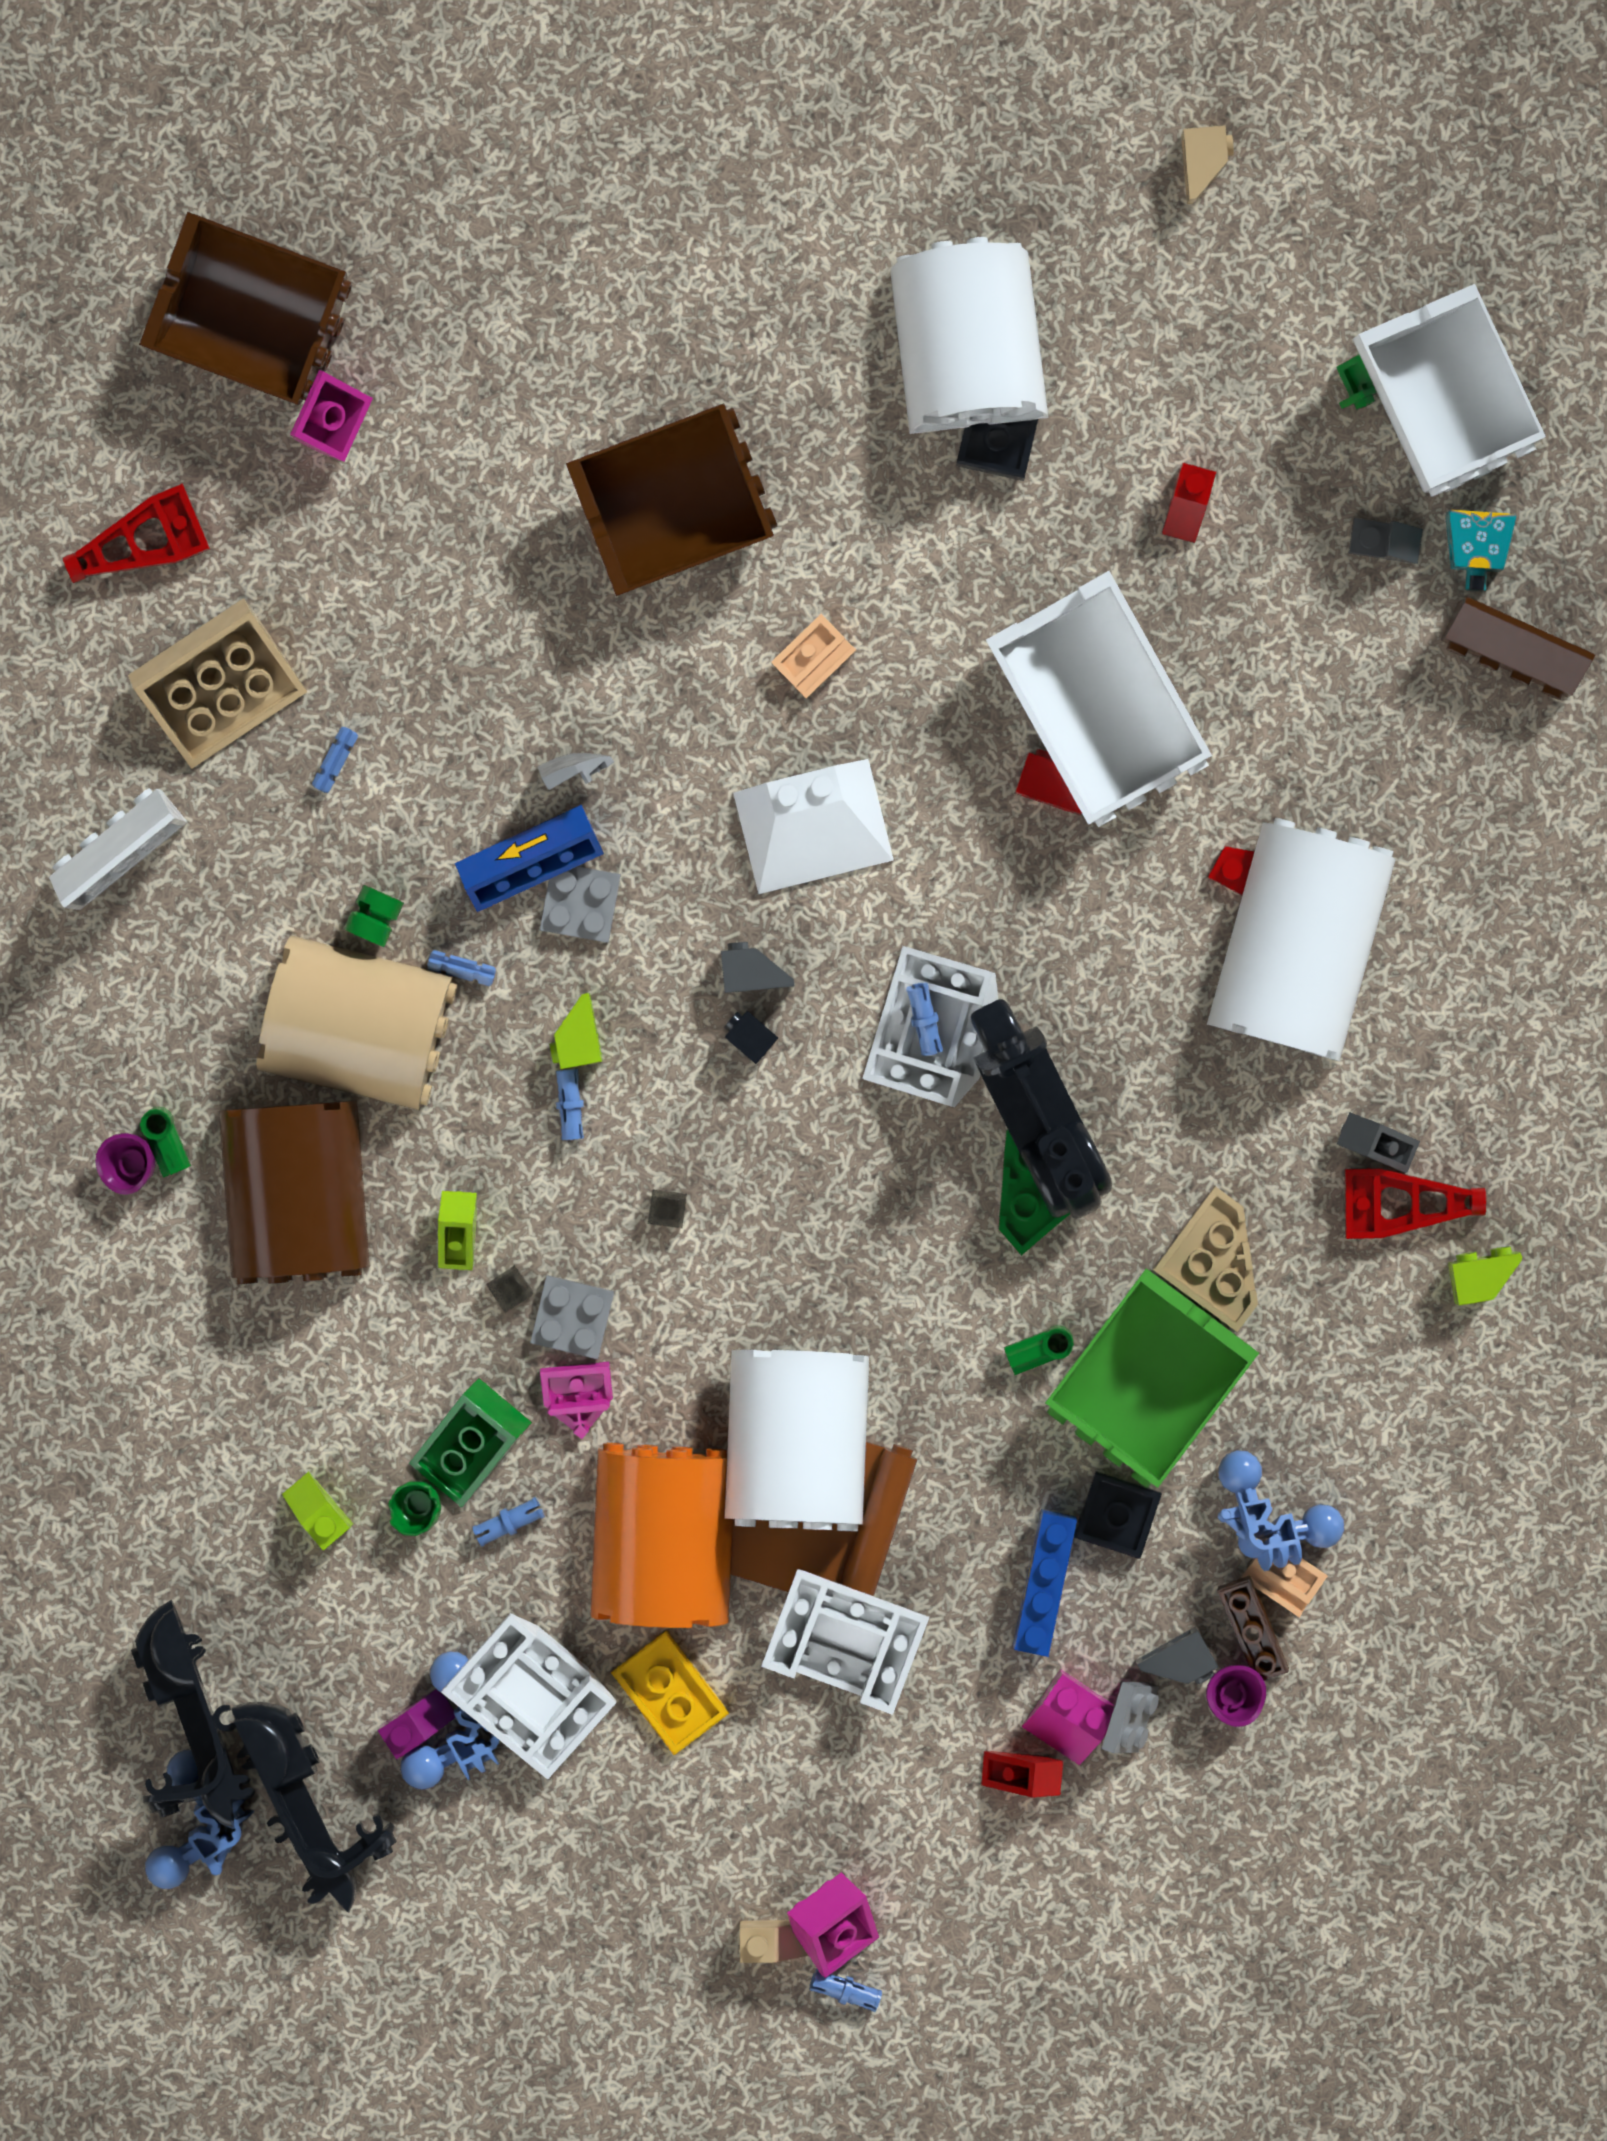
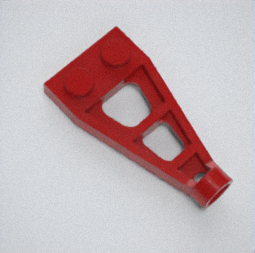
[62,484,211,583]
[1344,1168,1486,1239]

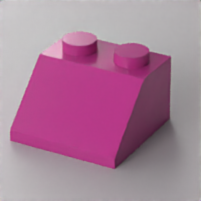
[290,370,373,462]
[1022,1669,1115,1766]
[787,1872,879,1978]

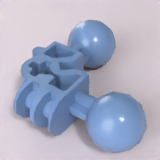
[1218,1450,1344,1571]
[400,1651,500,1790]
[145,1750,254,1889]

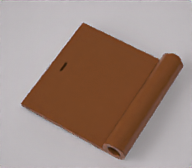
[731,1442,918,1596]

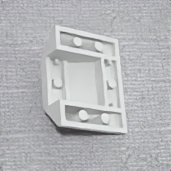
[733,759,893,894]
[862,946,998,1107]
[761,1569,929,1715]
[441,1613,616,1779]

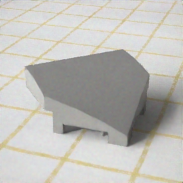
[537,753,614,790]

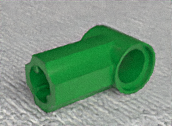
[140,1107,191,1178]
[1004,1325,1074,1375]

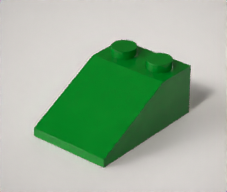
[409,1378,532,1508]

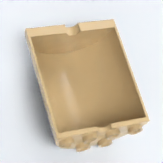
[256,935,457,1110]

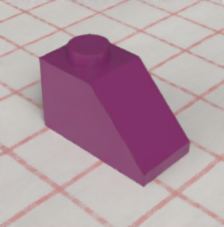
[377,1689,456,1760]

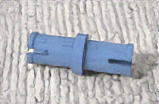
[906,983,943,1056]
[556,1069,584,1140]
[472,1497,545,1547]
[809,1968,882,2012]

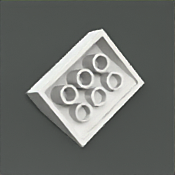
[49,788,188,910]

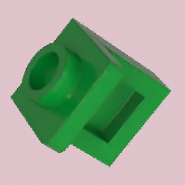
[1336,354,1377,410]

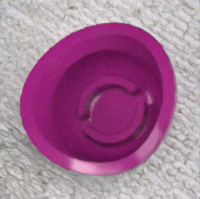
[95,1133,156,1195]
[1206,1665,1266,1727]

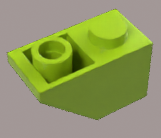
[1448,1246,1522,1306]

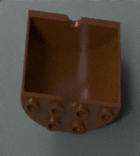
[139,212,353,405]
[566,403,778,596]
[219,1100,370,1284]

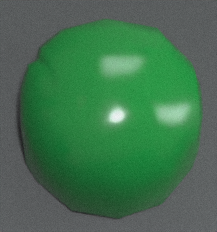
[388,1481,441,1536]

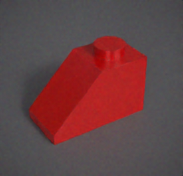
[1161,463,1216,543]
[1014,749,1082,816]
[981,1751,1063,1798]

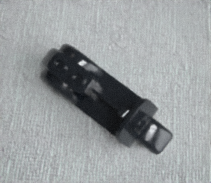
[971,999,1112,1219]
[131,1600,255,1829]
[232,1702,397,1913]

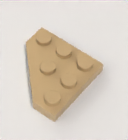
[1152,1186,1258,1332]

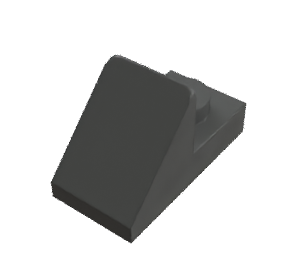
[1348,518,1423,564]

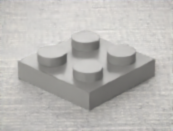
[540,866,621,943]
[530,1275,615,1359]
[1102,1682,1159,1754]

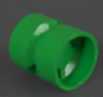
[343,885,404,947]

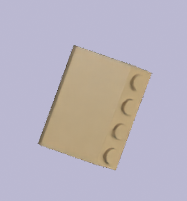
[128,598,307,769]

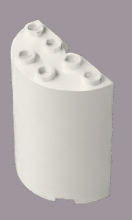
[890,237,1048,434]
[1353,284,1546,497]
[725,1350,869,1531]

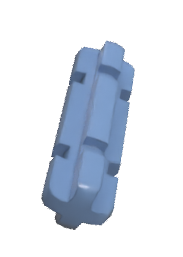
[312,727,358,793]
[427,950,496,986]

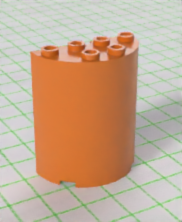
[590,1443,733,1628]

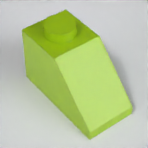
[549,993,603,1069]
[438,1191,477,1271]
[282,1471,353,1551]

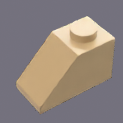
[1181,125,1234,204]
[740,1920,808,1963]

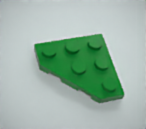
[998,1129,1070,1256]

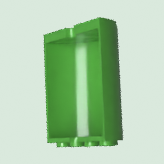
[1045,1268,1259,1488]

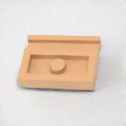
[771,614,856,699]
[1241,1539,1328,1618]

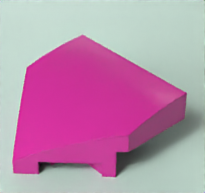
[540,1362,613,1439]

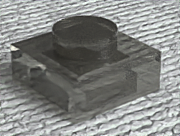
[648,1189,687,1228]
[486,1264,535,1313]

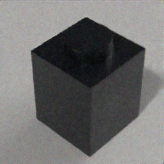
[724,1011,779,1064]

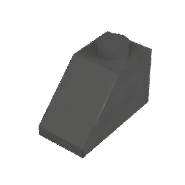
[721,942,794,993]
[1337,1112,1420,1173]
[1135,1626,1218,1684]

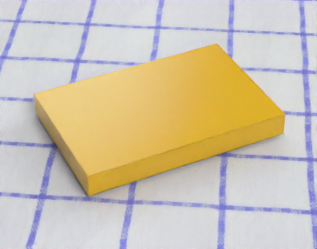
[611,1629,729,1755]

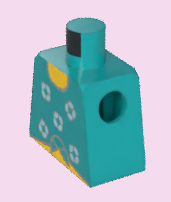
[1445,510,1516,592]

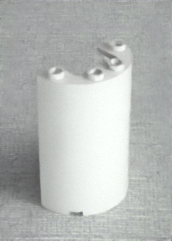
[986,571,1212,827]
[1207,818,1396,1061]

